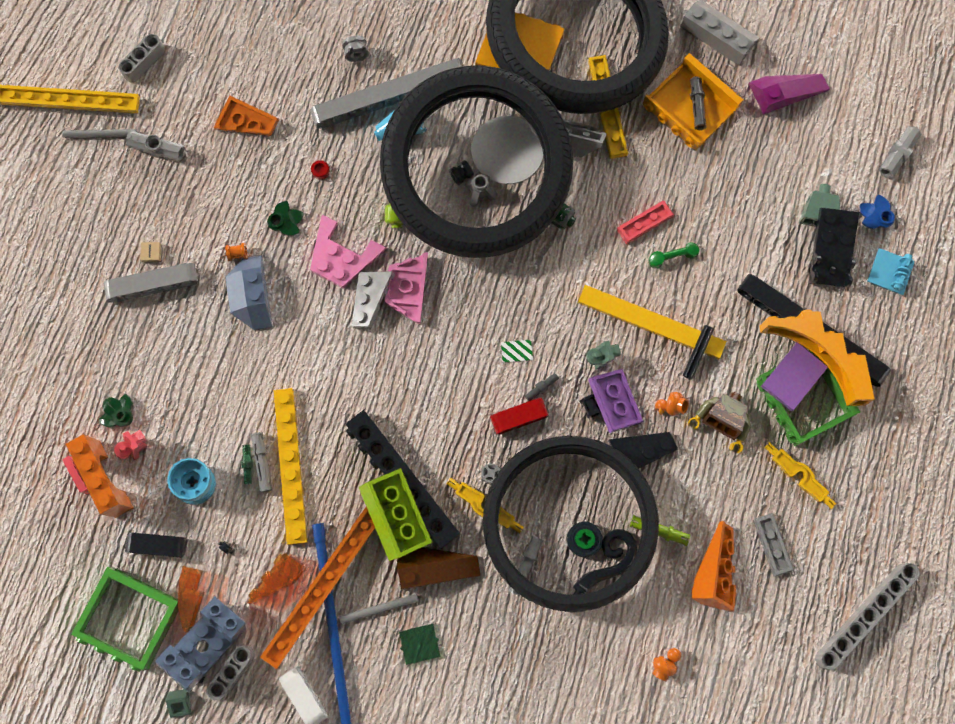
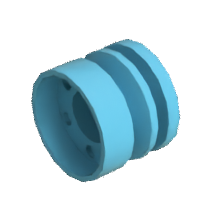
[167,458,216,505]

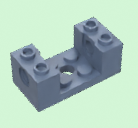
[155,597,246,693]

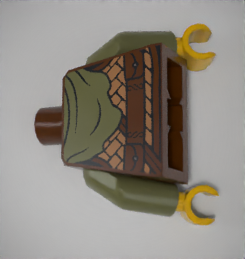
[688,392,751,453]

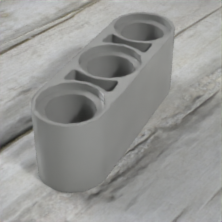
[119,34,165,83]
[207,646,255,700]

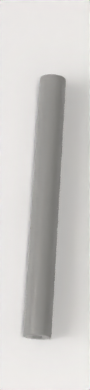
[62,129,137,138]
[339,594,419,624]

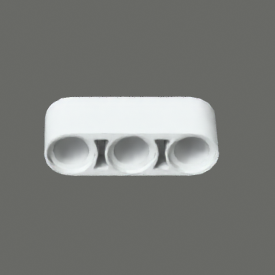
[279,666,328,724]

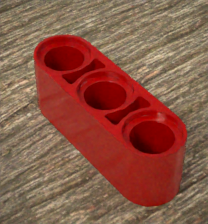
[490,398,549,435]

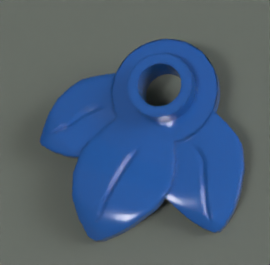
[859,194,895,229]

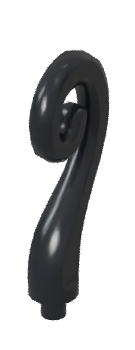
[573,529,637,595]

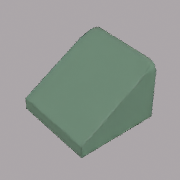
[165,689,191,718]

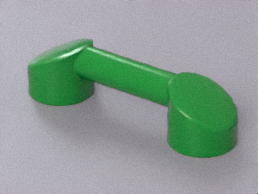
[648,242,700,268]

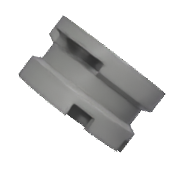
[342,36,369,62]

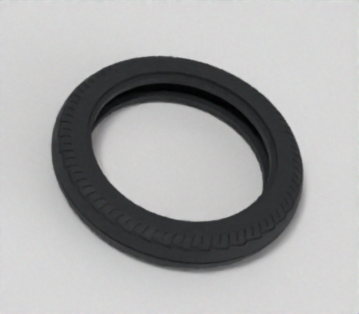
[486,0,669,114]
[380,65,573,258]

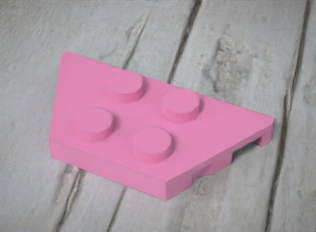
[384,252,428,324]

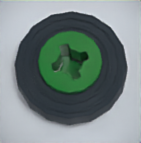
[567,521,602,557]

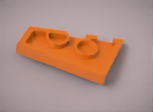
[213,95,279,136]

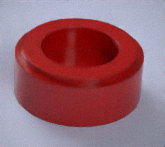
[311,160,330,180]

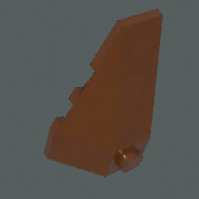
[397,547,481,590]

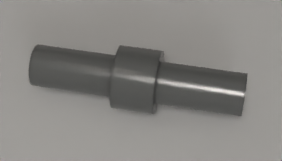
[524,373,559,402]

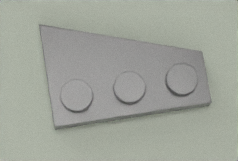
[352,271,395,328]

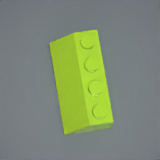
[358,468,432,561]

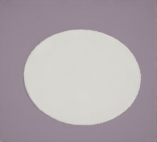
[471,116,543,184]

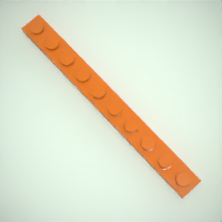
[260,507,375,669]

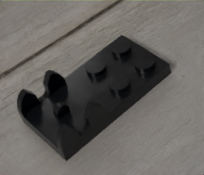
[808,208,860,288]

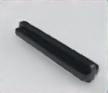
[683,325,714,380]

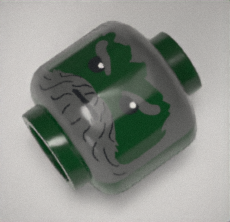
[551,203,576,230]

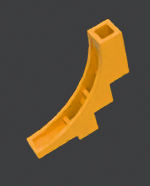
[759,309,875,406]

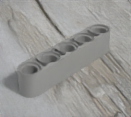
[103,263,198,303]

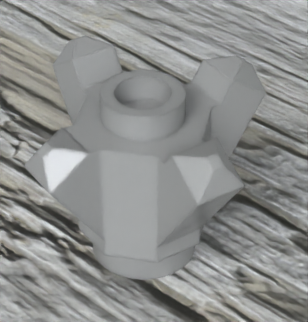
[464,174,497,207]

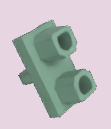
[586,341,621,370]

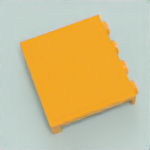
[475,12,565,71]
[642,53,743,151]

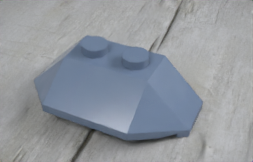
[225,255,273,330]

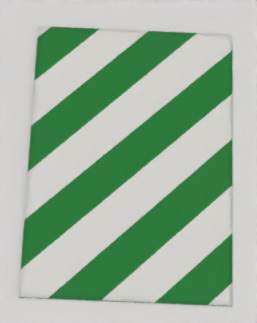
[501,340,533,362]

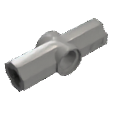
[879,126,922,178]
[126,131,185,162]

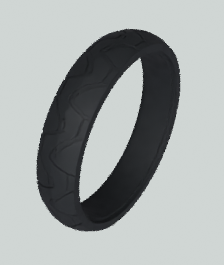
[483,436,659,612]

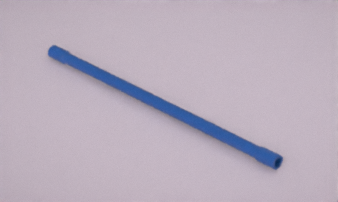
[312,523,352,724]

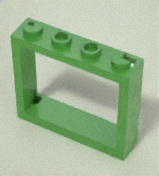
[756,350,860,446]
[71,567,183,672]

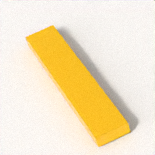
[588,55,628,159]

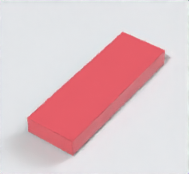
[617,200,674,244]

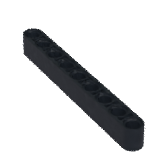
[737,274,891,387]

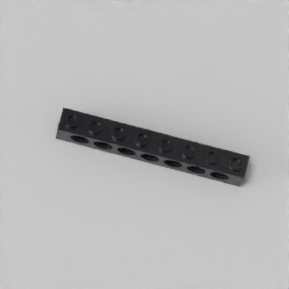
[345,410,460,549]

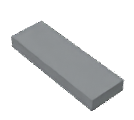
[753,513,794,577]

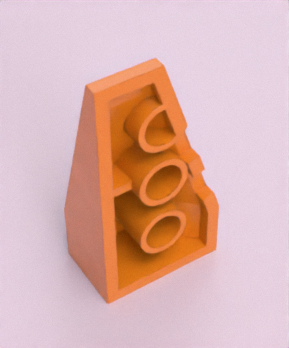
[692,521,736,612]

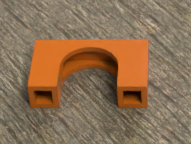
[65,434,133,518]

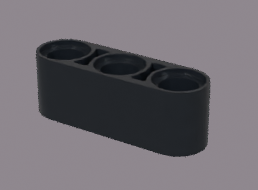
[125,532,185,558]

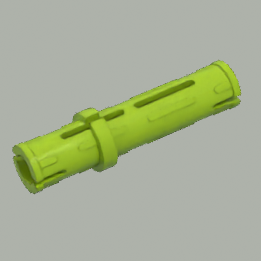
[629,515,691,546]

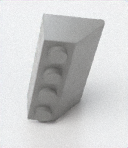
[680,0,759,65]

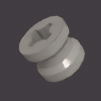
[481,464,500,485]

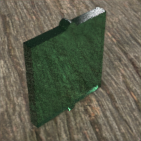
[399,623,441,665]

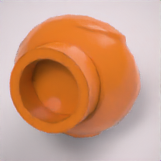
[655,392,689,416]
[652,648,681,681]

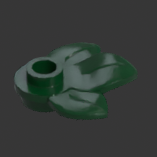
[267,201,304,236]
[99,394,133,428]

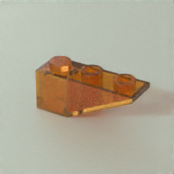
[247,552,307,604]

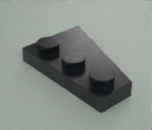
[608,432,678,469]

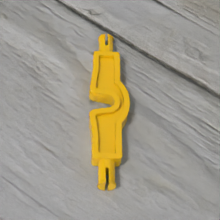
[764,442,837,509]
[446,478,524,534]

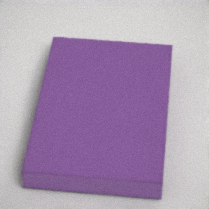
[761,343,828,411]
[588,369,644,433]

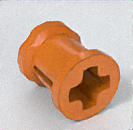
[225,242,248,262]

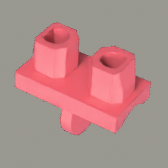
[114,430,147,460]

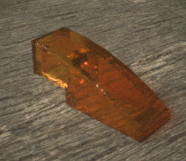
[178,566,205,632]

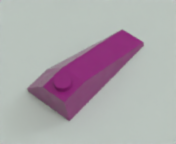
[749,74,830,115]

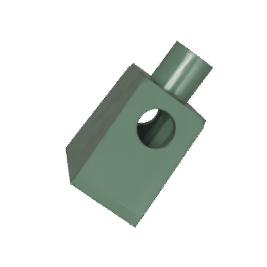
[799,184,840,227]

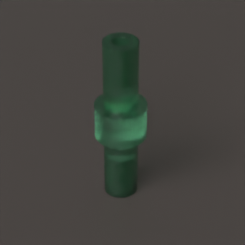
[241,444,253,484]

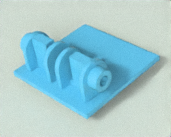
[867,248,915,295]

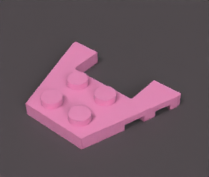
[310,215,386,289]

